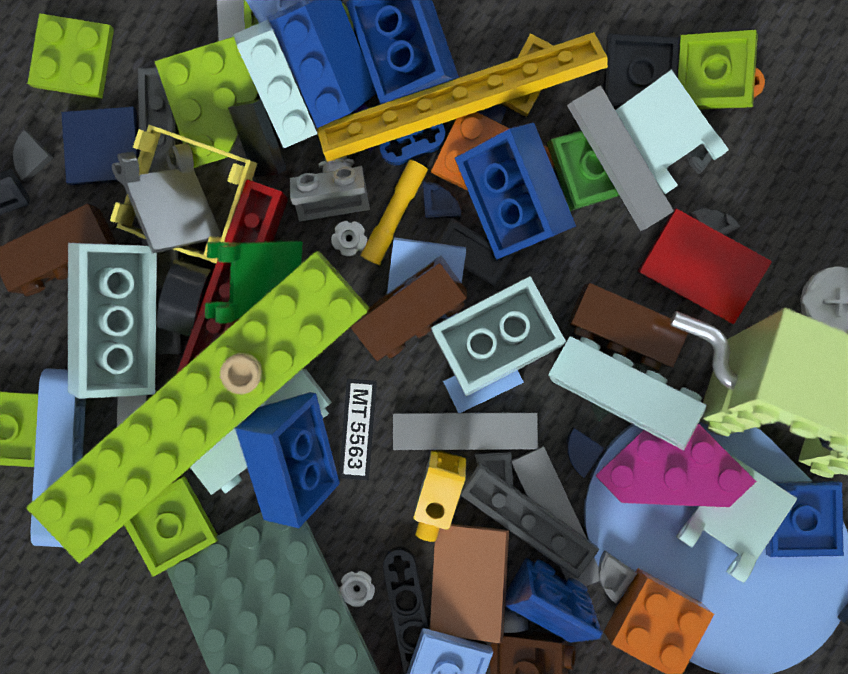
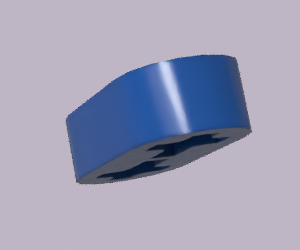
[379,124,445,166]

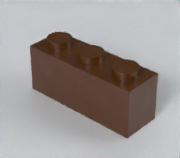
[0,203,117,296]
[350,255,467,361]
[567,283,688,371]

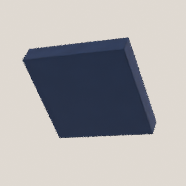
[61,107,140,186]

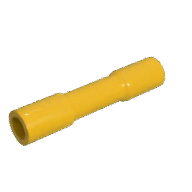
[360,160,428,265]

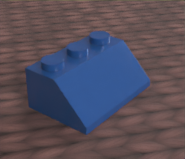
[267,0,376,128]
[346,0,459,105]
[455,123,576,260]
[235,392,340,528]

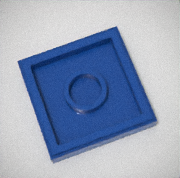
[766,481,844,557]

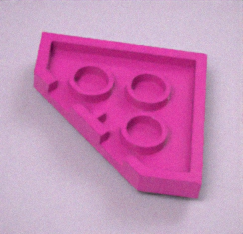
[595,423,757,507]

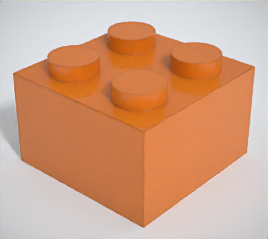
[603,568,715,674]

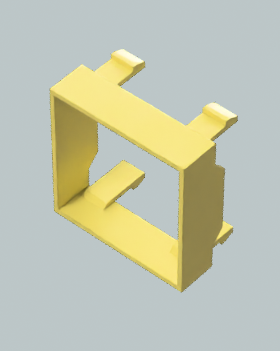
[110,125,258,263]

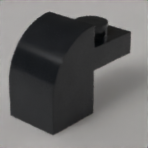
[156,254,216,336]

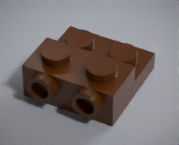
[490,631,576,674]

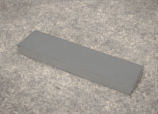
[567,85,674,231]
[393,412,538,450]
[512,445,600,587]

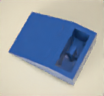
[505,558,602,643]

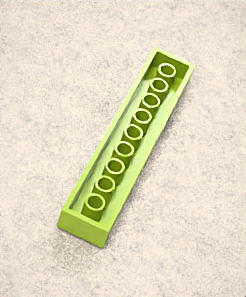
[26,251,369,564]

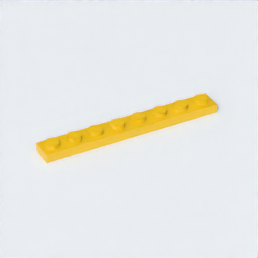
[316,32,608,162]

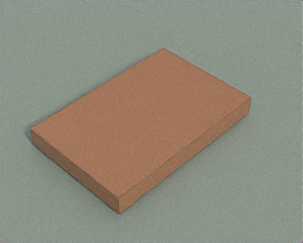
[430,524,509,643]

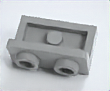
[290,166,370,222]

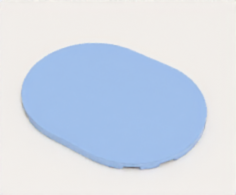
[584,422,848,674]

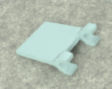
[615,70,729,194]
[676,456,797,583]

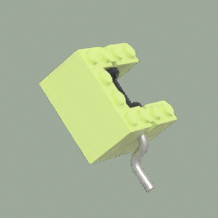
[670,308,848,478]

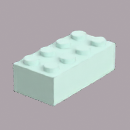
[68,243,157,398]

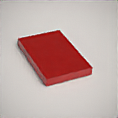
[638,208,772,324]

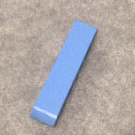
[30,368,86,547]

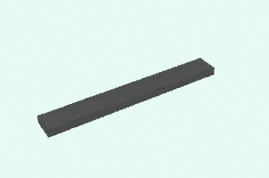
[138,67,183,354]

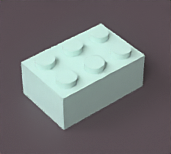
[431,276,566,397]

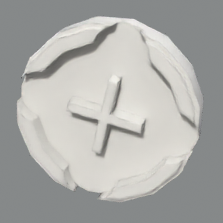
[800,267,848,333]

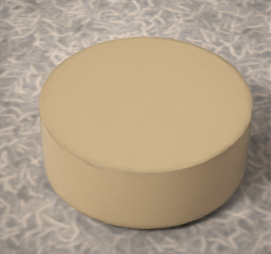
[220,353,262,394]

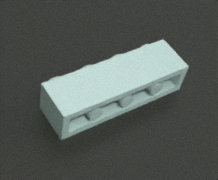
[549,336,707,451]
[190,369,332,495]

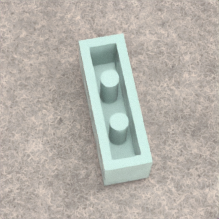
[233,20,318,148]

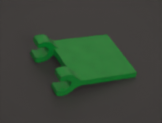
[205,241,303,323]

